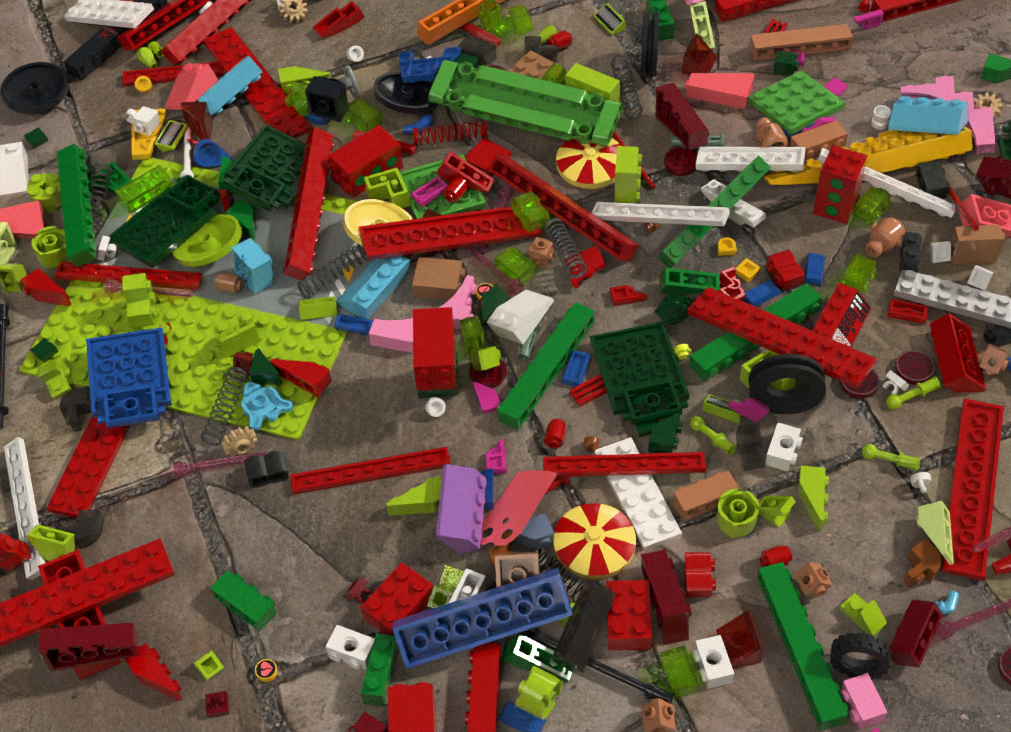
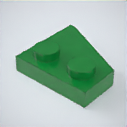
[88,161,134,194]

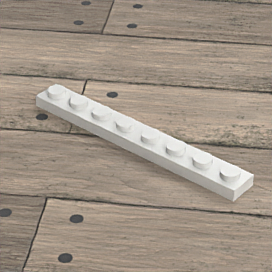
[818,148,955,218]
[592,202,730,226]
[4,437,46,580]

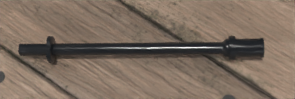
[0,304,10,429]
[517,628,674,704]

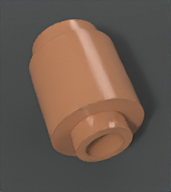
[215,272,244,294]

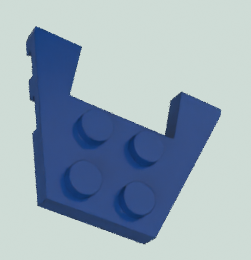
[398,46,461,83]

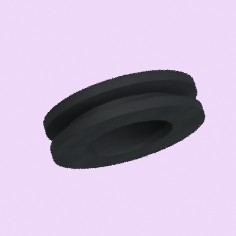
[640,11,659,77]
[748,354,826,414]

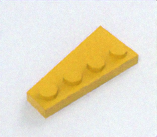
[131,109,166,160]

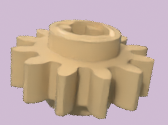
[279,0,308,24]
[973,92,1003,121]
[221,426,258,457]

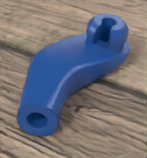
[403,114,433,135]

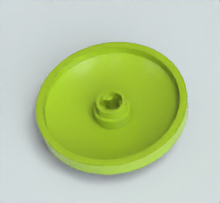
[172,214,242,267]

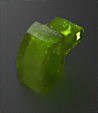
[478,0,512,38]
[505,4,534,35]
[285,82,309,116]
[427,564,465,608]

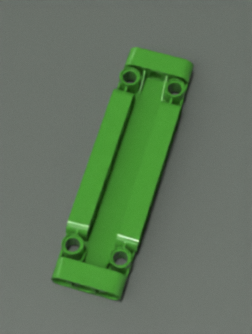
[428,60,622,147]

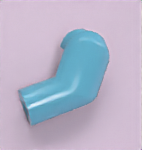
[935,591,959,615]

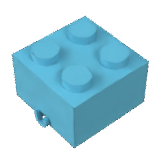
[232,238,274,294]

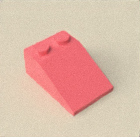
[165,63,218,110]
[958,194,1011,237]

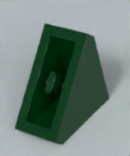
[249,348,282,386]

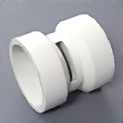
[871,105,891,130]

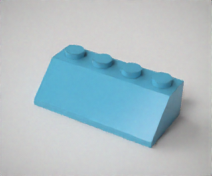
[196,56,262,116]
[888,96,968,135]
[336,256,410,319]

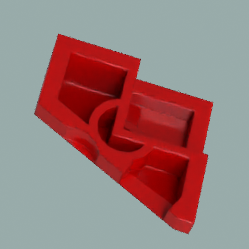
[565,245,606,289]
[719,266,745,301]

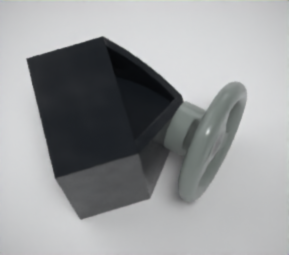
[305,65,359,123]

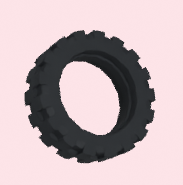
[830,633,891,679]

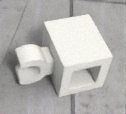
[126,106,159,136]

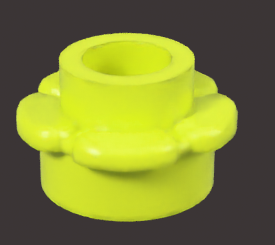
[674,344,692,360]

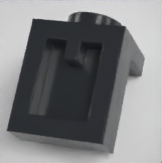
[983,323,1011,347]

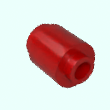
[547,30,573,51]
[443,177,468,203]
[544,419,567,449]
[759,545,793,567]

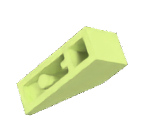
[690,1,715,52]
[916,501,954,565]

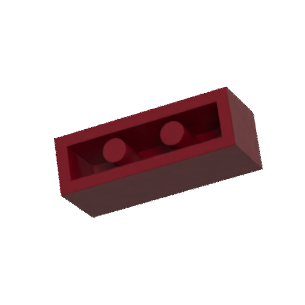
[889,600,943,668]

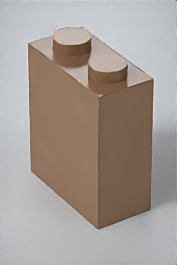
[951,225,1005,265]
[412,257,466,300]

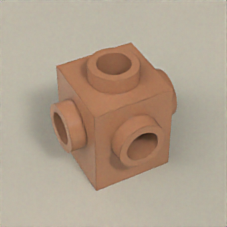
[527,237,555,269]
[978,344,1009,376]
[794,562,832,597]
[642,698,676,732]

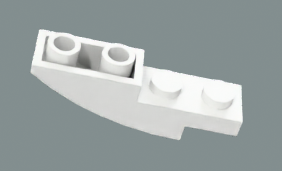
[701,179,766,227]

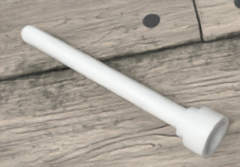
[180,127,194,178]

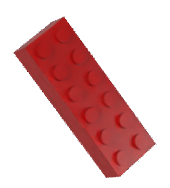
[38,549,121,681]

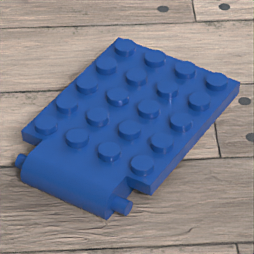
[86,328,172,429]

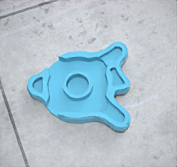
[241,382,293,431]

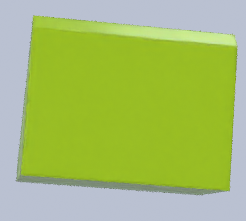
[213,321,260,358]

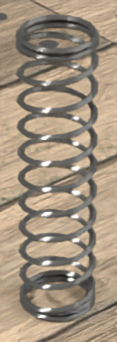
[611,56,643,118]
[89,163,112,236]
[545,218,587,278]
[297,244,367,299]
[201,367,248,446]

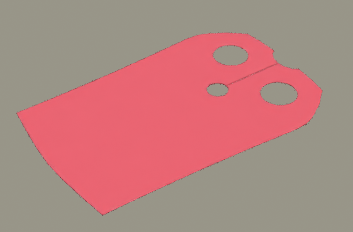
[481,470,558,546]

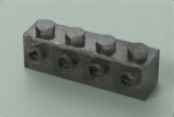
[551,581,616,673]

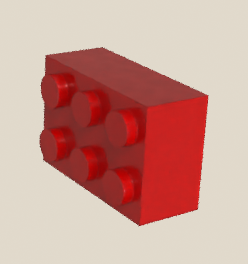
[360,562,436,636]
[606,580,652,650]

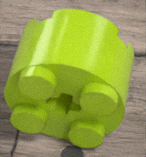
[27,173,62,214]
[31,226,71,269]
[716,489,759,538]
[515,666,563,719]

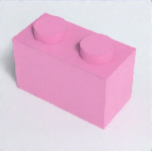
[840,673,888,730]

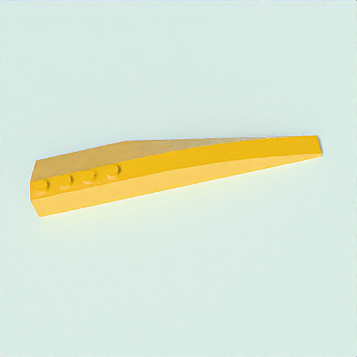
[763,126,972,185]

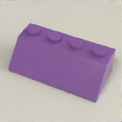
[436,464,487,554]

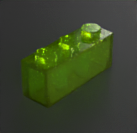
[115,165,173,214]

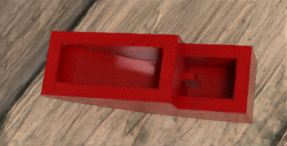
[312,1,365,38]

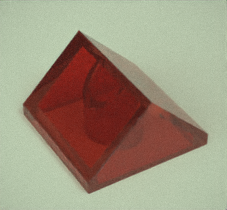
[682,33,718,76]
[180,102,213,140]
[716,610,764,669]

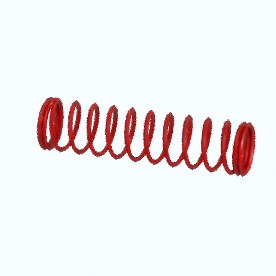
[413,120,488,146]

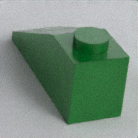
[659,268,720,295]
[502,634,575,682]

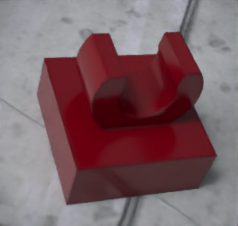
[233,351,253,376]
[343,577,371,604]
[205,691,230,718]

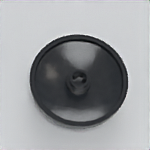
[1,62,69,114]
[373,72,439,114]

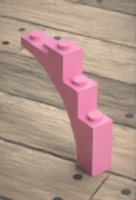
[901,76,995,154]
[369,275,477,353]

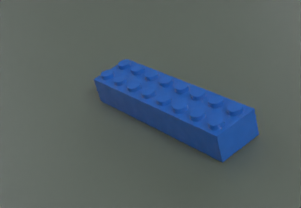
[392,568,573,669]

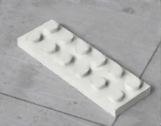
[64,0,154,28]
[696,147,805,172]
[595,437,682,551]

